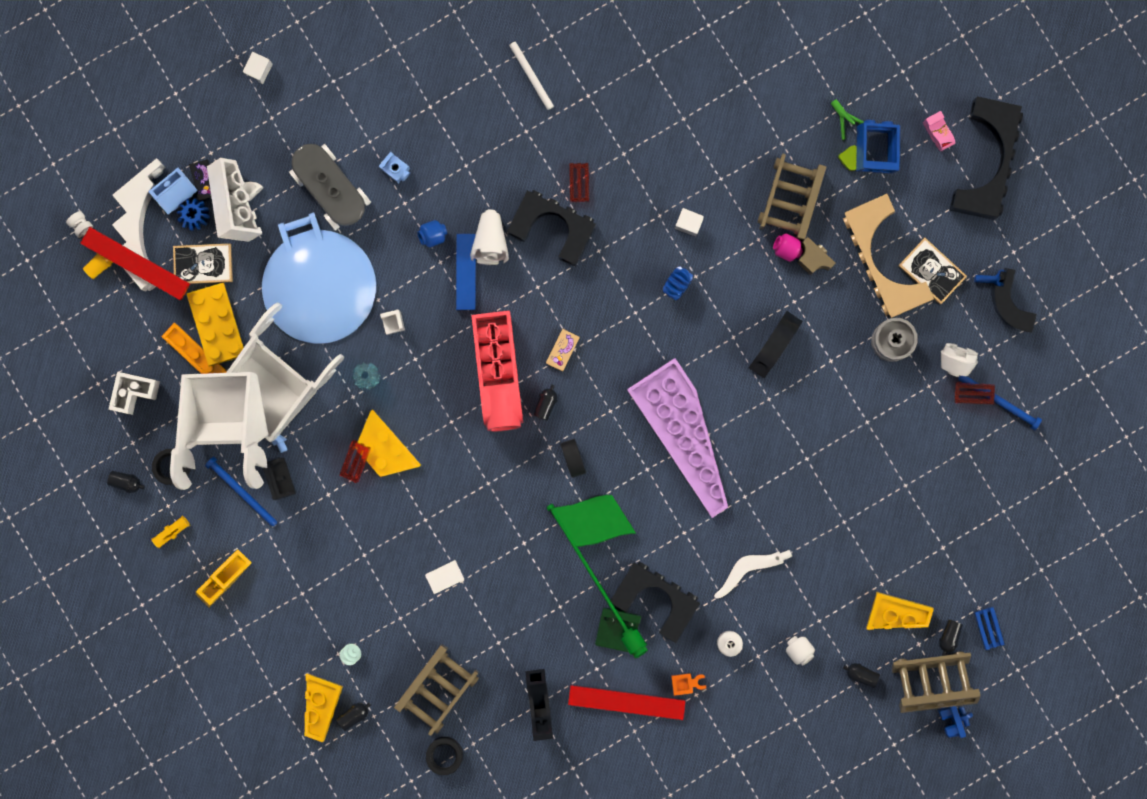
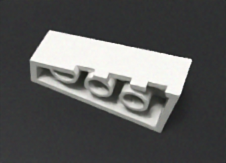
[207,158,262,242]

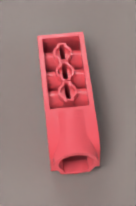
[471,311,523,432]

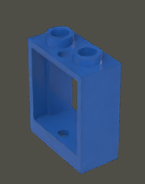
[856,120,900,174]

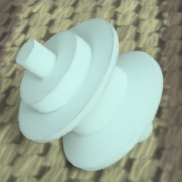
[340,644,361,665]

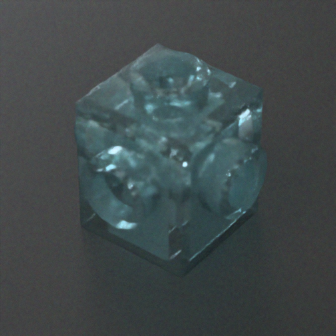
[352,362,381,390]

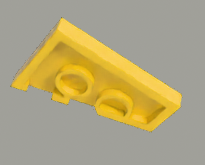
[866,592,934,630]
[304,674,343,742]

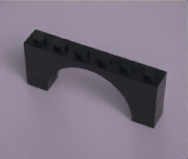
[950,96,1023,220]

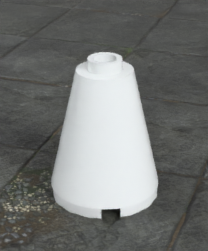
[470,210,509,265]

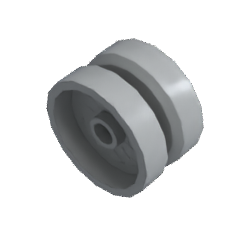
[871,318,917,362]

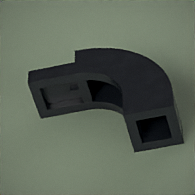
[991,267,1037,333]
[749,311,803,378]
[525,669,553,741]

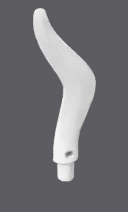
[714,550,792,598]

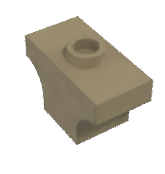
[797,237,835,275]

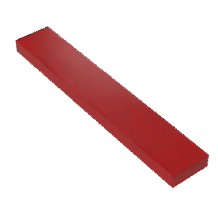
[80,227,190,300]
[568,685,686,720]

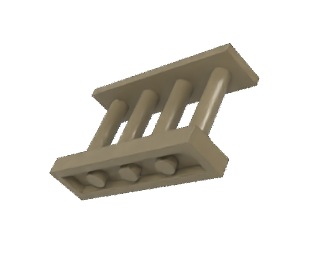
[757,153,827,242]
[394,644,479,736]
[892,652,980,713]

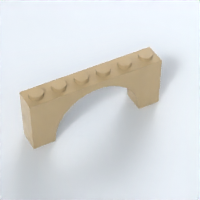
[843,194,934,318]

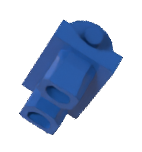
[938,706,973,738]

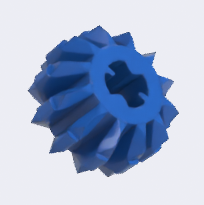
[177,198,210,231]
[663,266,693,300]

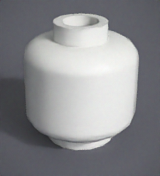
[717,631,743,657]
[786,636,815,666]

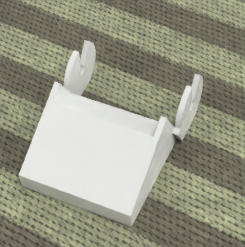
[226,302,344,442]
[170,372,268,490]

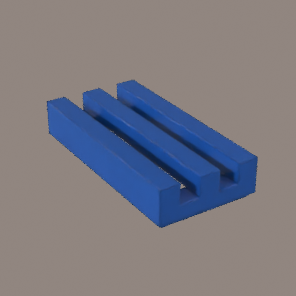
[974,607,1005,650]

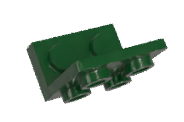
[595,607,641,652]

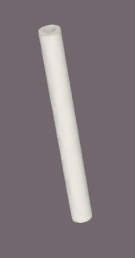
[509,42,554,110]

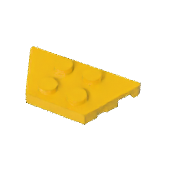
[355,409,421,477]

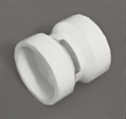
[66,211,93,238]

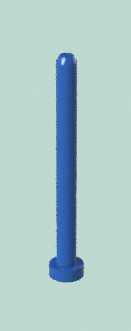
[958,375,1042,431]
[205,456,277,527]

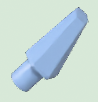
[272,435,287,453]

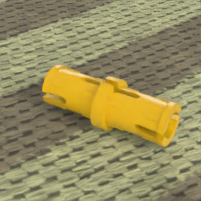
[152,516,190,548]

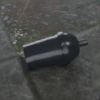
[533,384,558,421]
[107,471,145,493]
[939,620,963,656]
[843,663,880,688]
[337,702,371,731]

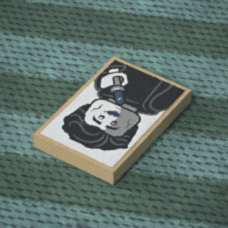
[898,238,967,305]
[173,244,233,284]

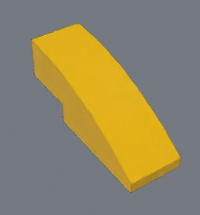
[195,550,252,607]

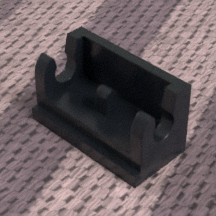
[263,457,296,500]

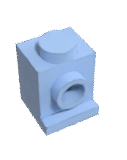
[379,152,410,184]

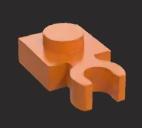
[671,673,706,696]

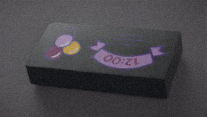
[189,159,212,202]

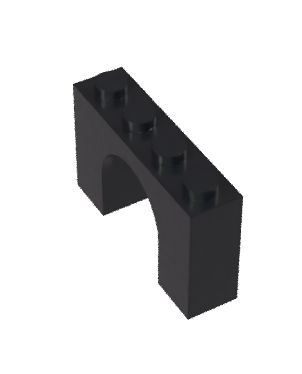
[507,190,596,267]
[610,561,700,643]

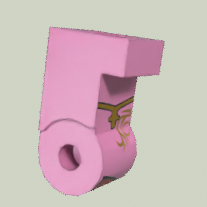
[923,111,955,151]

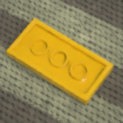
[187,283,244,367]

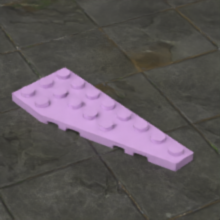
[627,358,728,518]

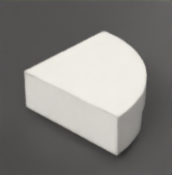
[242,182,263,201]

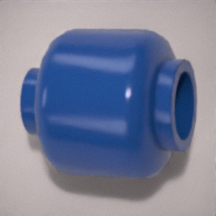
[417,220,447,248]

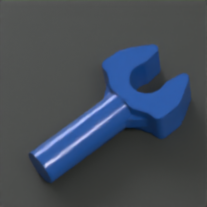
[974,270,1004,286]

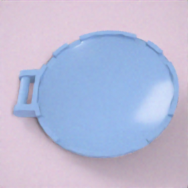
[262,212,376,344]

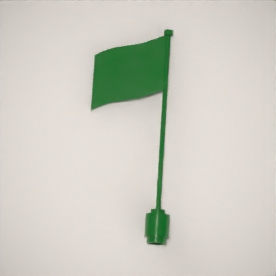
[546,495,648,659]

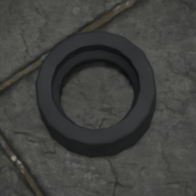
[560,439,586,478]
[152,449,191,485]
[426,737,463,775]

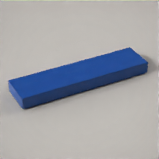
[456,234,476,310]

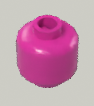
[773,234,803,262]

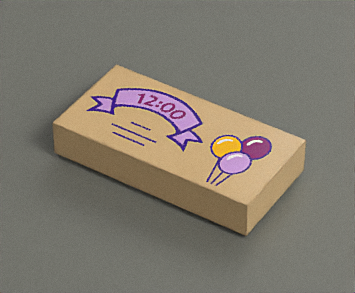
[546,329,580,372]

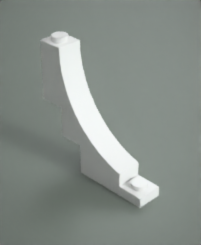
[112,158,166,292]

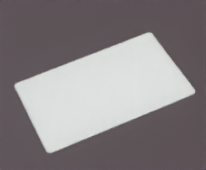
[425,560,464,594]

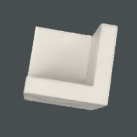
[243,52,273,84]
[675,208,704,237]
[380,310,405,335]

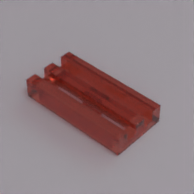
[569,163,589,202]
[955,383,995,405]
[339,440,371,483]

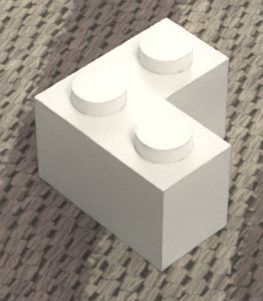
[109,372,160,415]

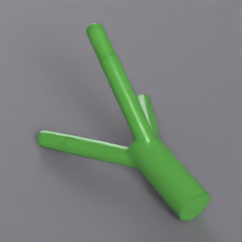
[831,99,864,140]

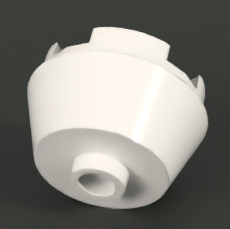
[941,343,978,377]

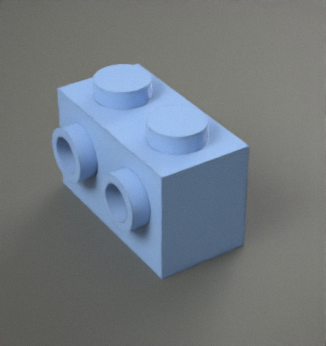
[148,168,198,214]

